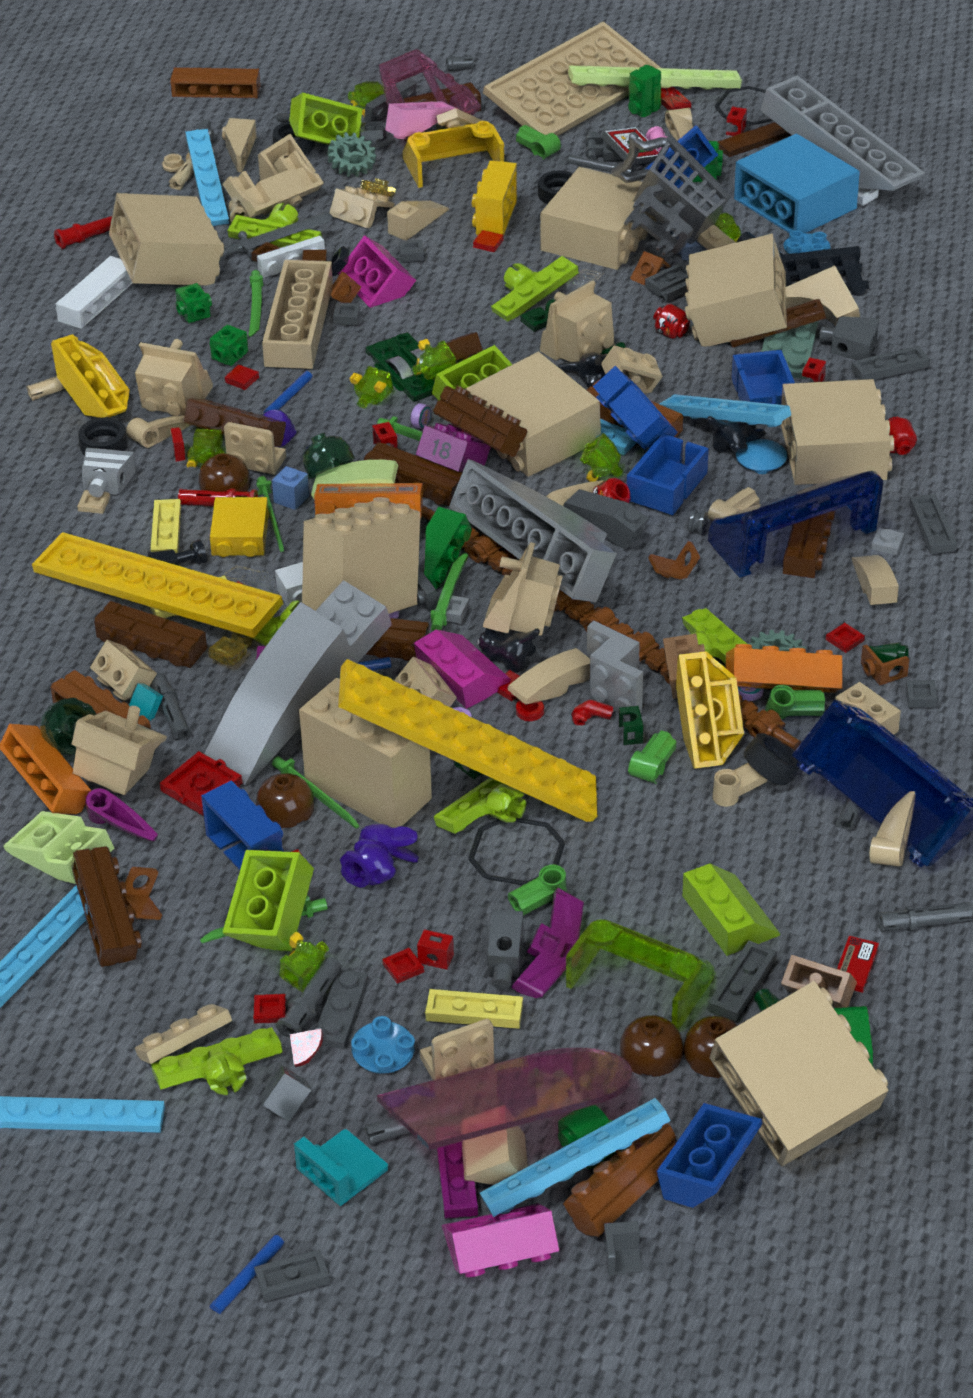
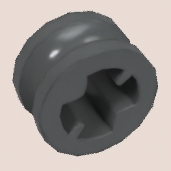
[689,509,708,535]

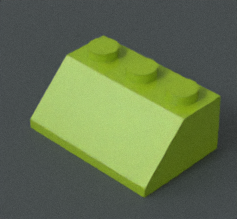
[289,92,363,145]
[432,345,513,400]
[222,850,314,951]
[682,863,780,956]

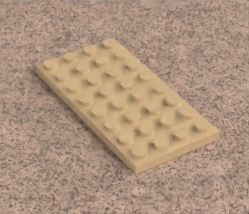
[483,22,661,136]

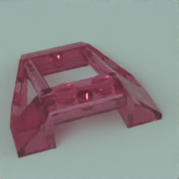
[379,49,481,141]

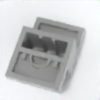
[587,621,643,715]

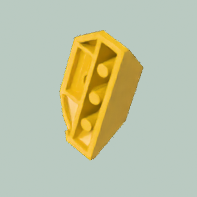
[51,334,130,418]
[676,651,744,769]

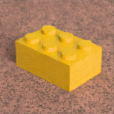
[472,161,517,235]

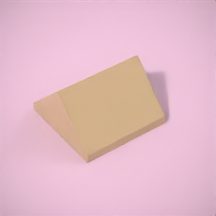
[258,134,315,180]
[461,1109,528,1185]

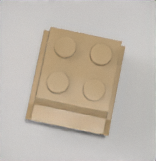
[540,281,614,362]
[135,339,213,416]
[483,542,563,636]
[72,706,167,795]

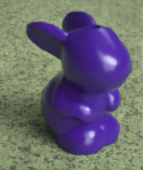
[340,824,419,888]

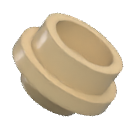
[162,154,185,172]

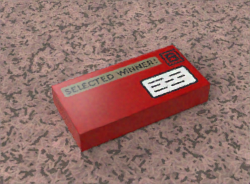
[837,936,879,993]

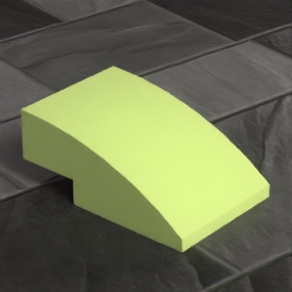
[311,460,398,498]
[3,811,114,884]

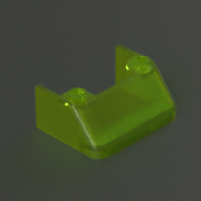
[566,919,714,1031]

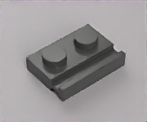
[645,262,688,302]

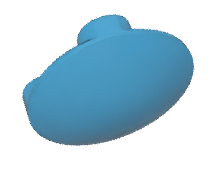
[783,230,830,254]
[736,439,787,474]
[351,1016,415,1073]

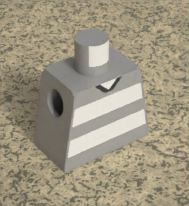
[82,448,136,497]

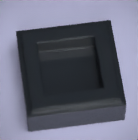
[329,246,350,276]

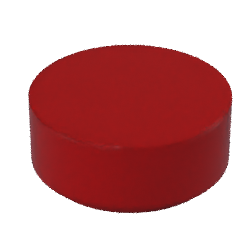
[516,700,544,721]

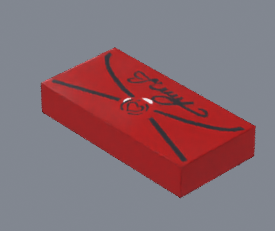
[661,86,691,110]

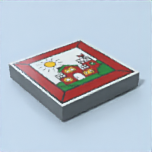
[602,127,659,165]

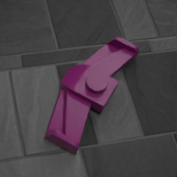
[512,888,584,998]

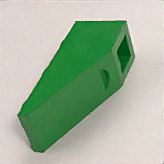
[424,507,472,589]

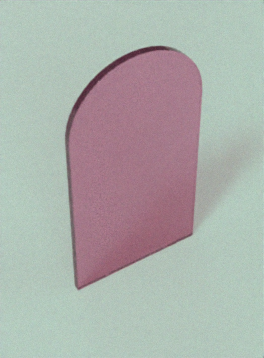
[377,1048,632,1150]

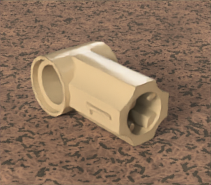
[708,487,760,531]
[712,763,767,807]

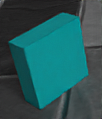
[129,683,163,721]

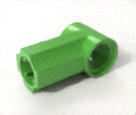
[516,125,561,159]
[765,685,825,719]
[628,730,677,784]
[508,865,567,916]

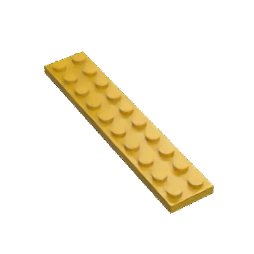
[32,532,283,638]
[338,659,597,822]

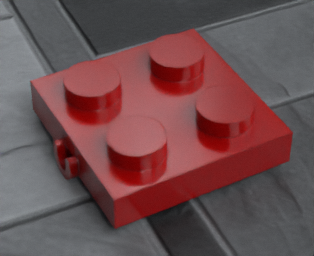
[160,751,242,816]

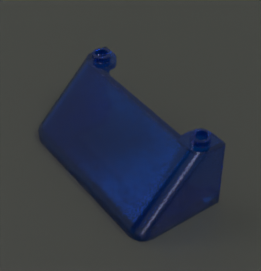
[708,470,884,578]
[792,700,973,868]

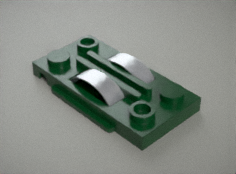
[365,332,445,402]

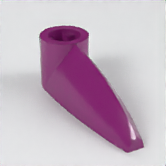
[86,788,158,842]

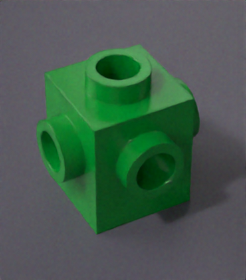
[175,283,212,323]
[209,324,248,366]

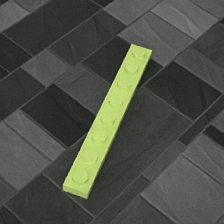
[568,65,742,89]

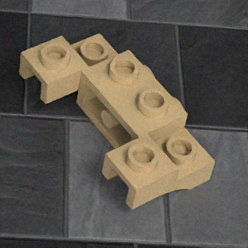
[223,150,324,218]

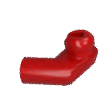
[571,700,613,726]

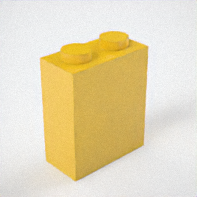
[210,497,269,557]

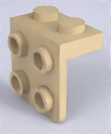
[330,186,395,228]
[224,422,286,475]
[420,1019,494,1085]

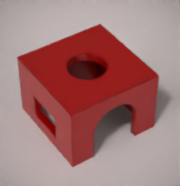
[726,106,747,136]
[802,357,826,382]
[372,422,398,449]
[417,929,454,970]

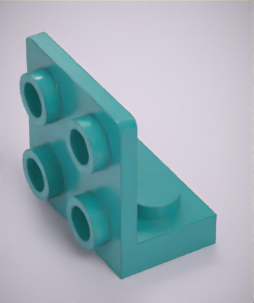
[294,1129,388,1206]

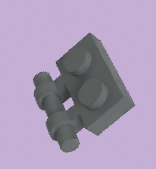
[585,129,623,160]

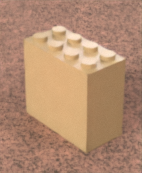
[541,167,657,270]
[109,193,224,285]
[685,234,787,346]
[466,351,601,477]
[781,379,894,485]
[302,497,420,614]
[299,677,432,828]
[710,980,889,1167]

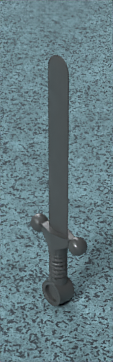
[219,212,332,261]

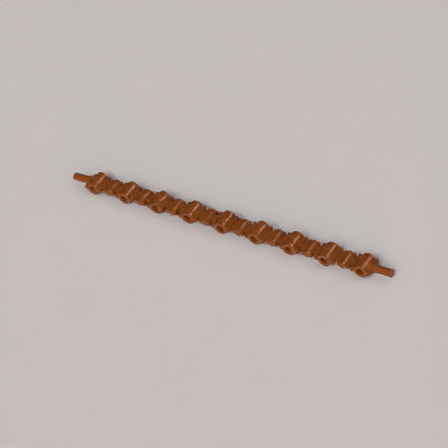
[422,505,801,751]

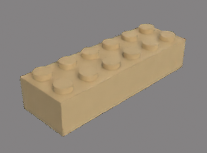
[262,260,333,369]

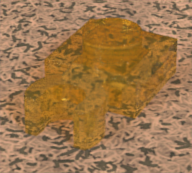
[360,178,396,197]
[209,632,253,666]

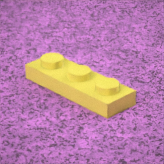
[151,499,181,553]
[425,989,523,1029]

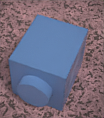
[272,466,309,510]

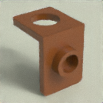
[630,251,671,285]
[330,272,362,303]
[648,541,700,579]
[861,644,909,685]
[124,867,162,920]

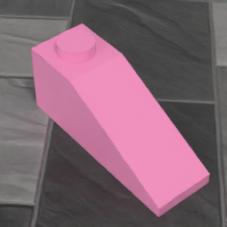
[385,101,455,139]

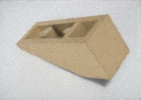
[222,118,257,172]
[387,201,449,241]

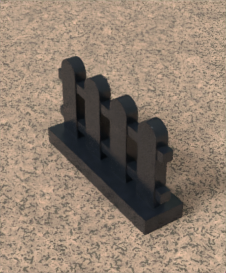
[780,246,869,296]

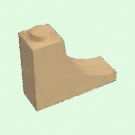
[785,266,860,326]

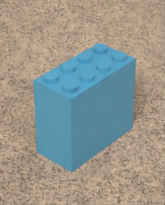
[734,133,860,233]

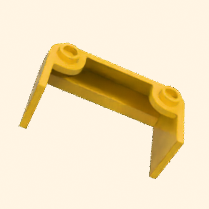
[403,121,504,188]

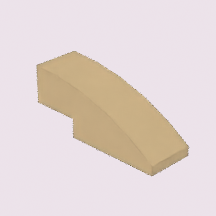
[852,555,899,605]
[508,648,590,704]

